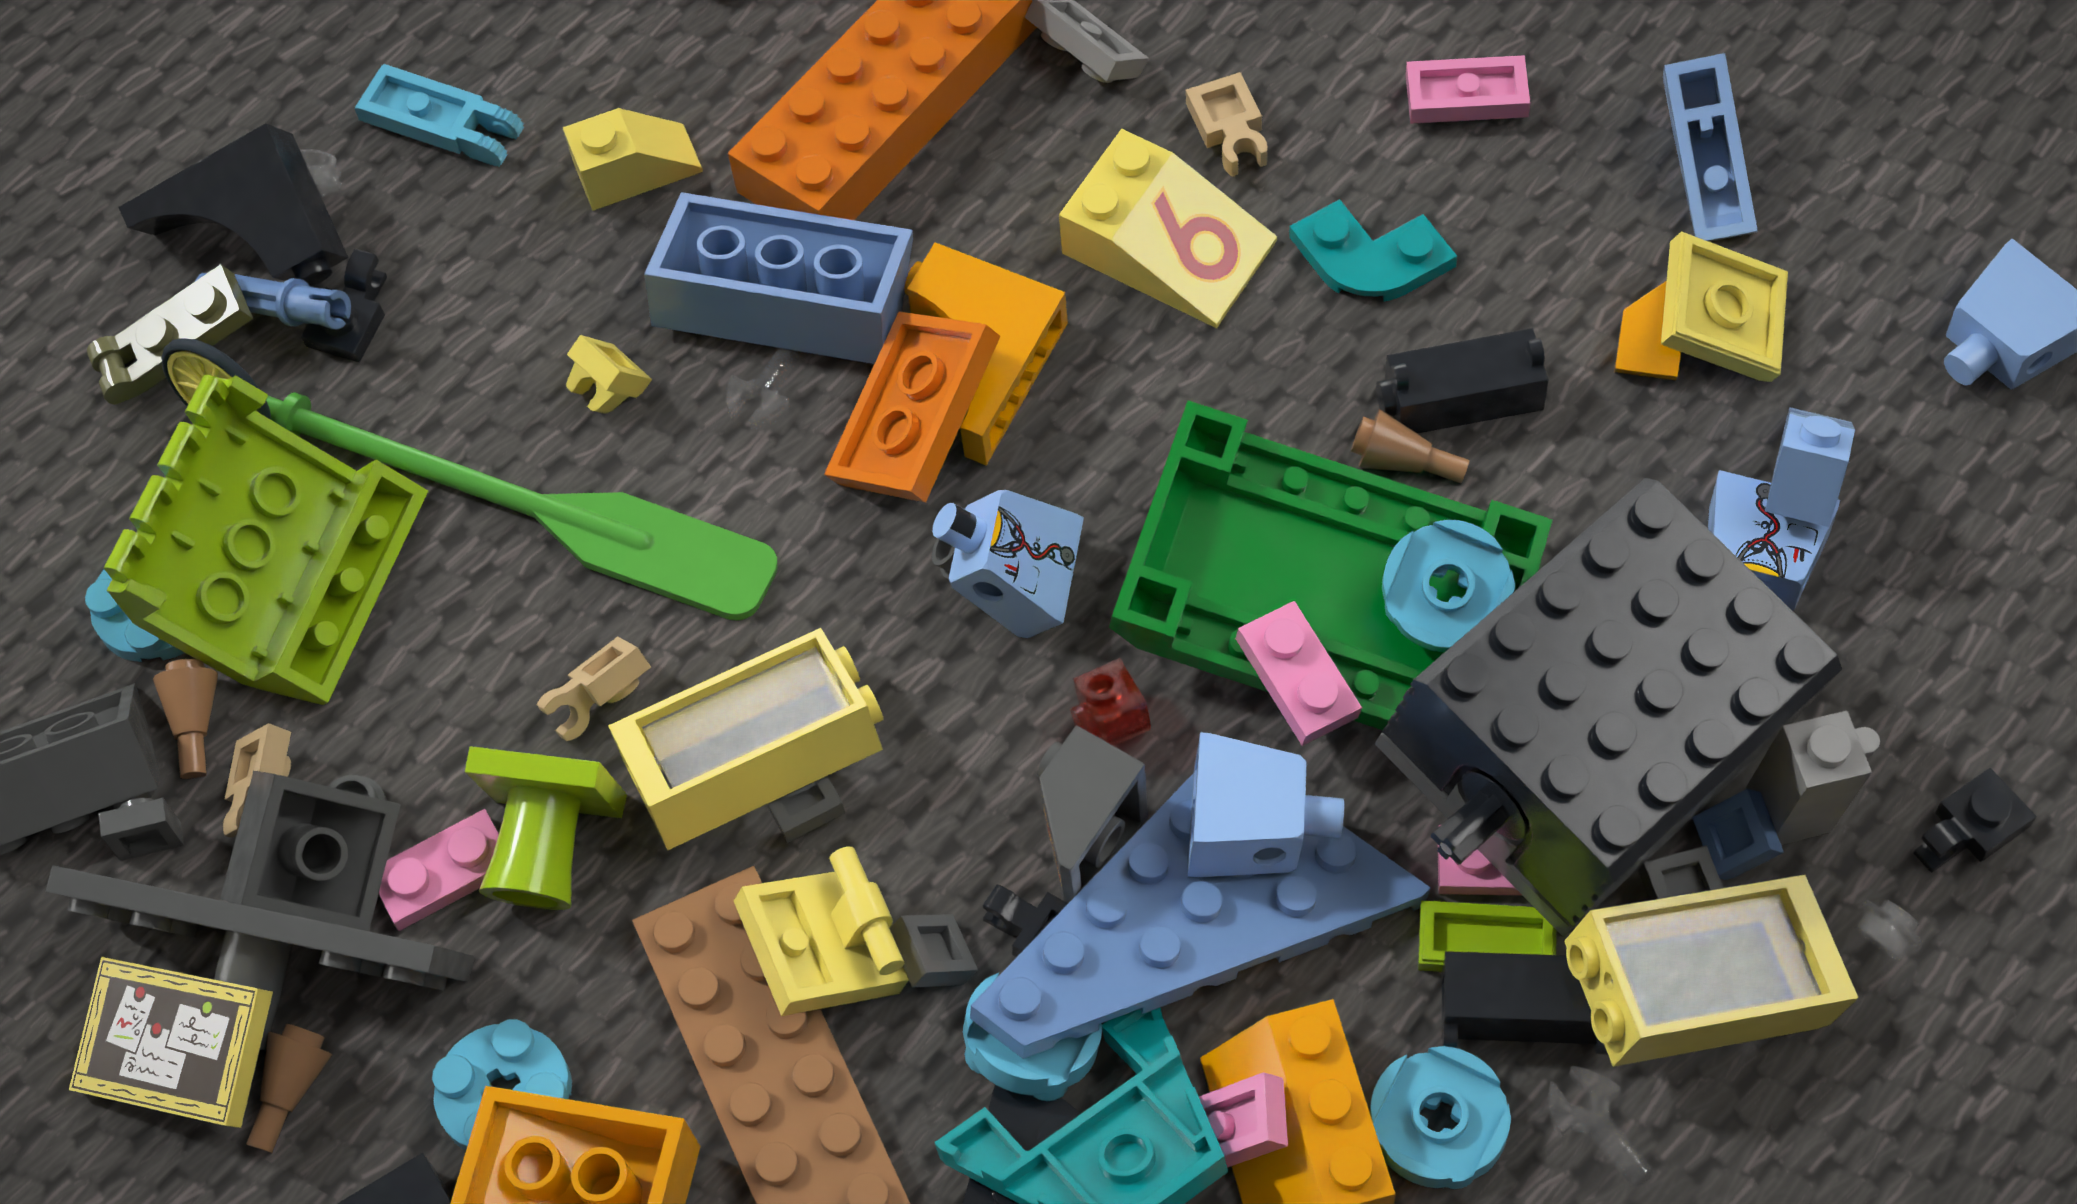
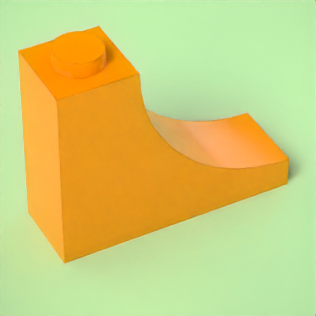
[904,242,1068,466]

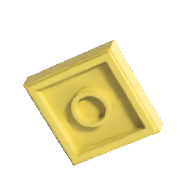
[1661,231,1788,382]

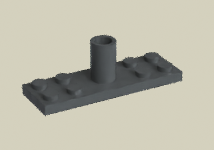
[45,865,475,1050]

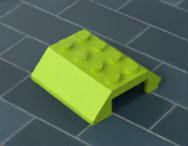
[104,375,428,705]

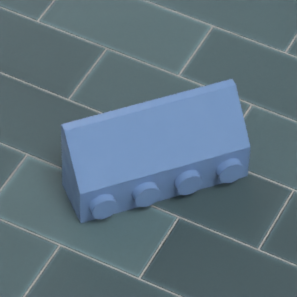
[644,192,913,364]

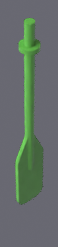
[266,392,778,620]

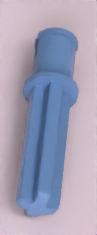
[195,273,351,329]

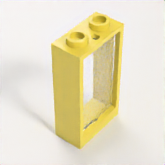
[608,628,884,850]
[1564,875,1858,1067]

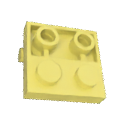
[734,847,909,1016]

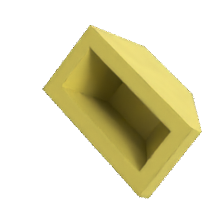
[563,108,703,211]

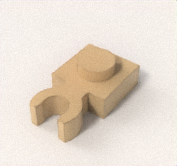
[1186,72,1267,176]

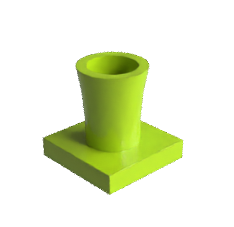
[465,746,627,910]

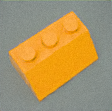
[1200,999,1395,1204]

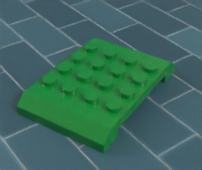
[1109,400,1553,730]

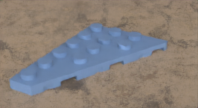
[970,773,1430,1059]

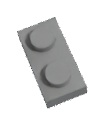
[1025,0,1149,83]

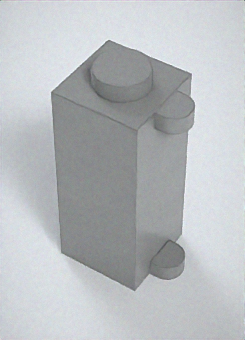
[1745,711,1880,845]

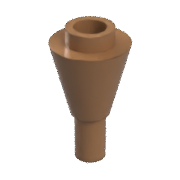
[1351,409,1469,483]
[153,659,218,779]
[246,1024,332,1153]

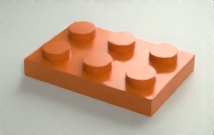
[824,311,1000,503]

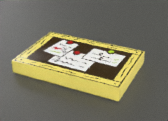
[69,957,273,1128]

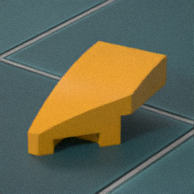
[1614,281,1681,380]

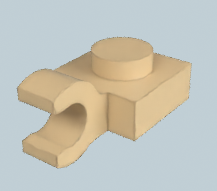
[537,637,651,741]
[223,723,291,838]

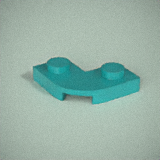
[1289,199,1457,302]

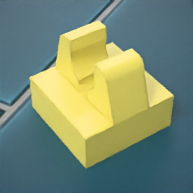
[566,335,652,414]

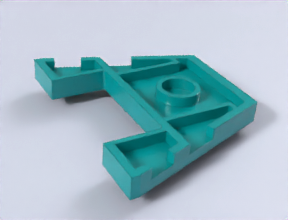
[934,1007,1228,1204]

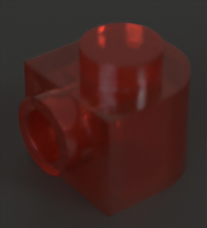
[1070,658,1151,746]

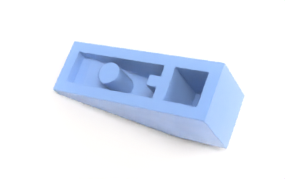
[1663,53,1757,242]
[1765,407,1855,527]

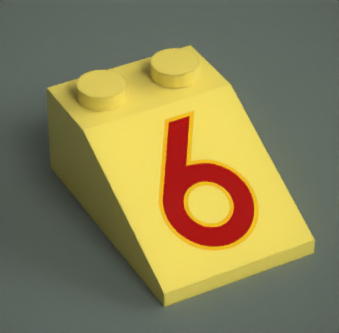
[1059,129,1277,328]

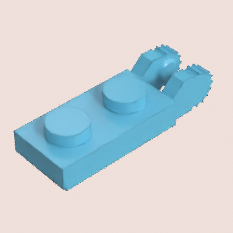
[354,64,524,167]

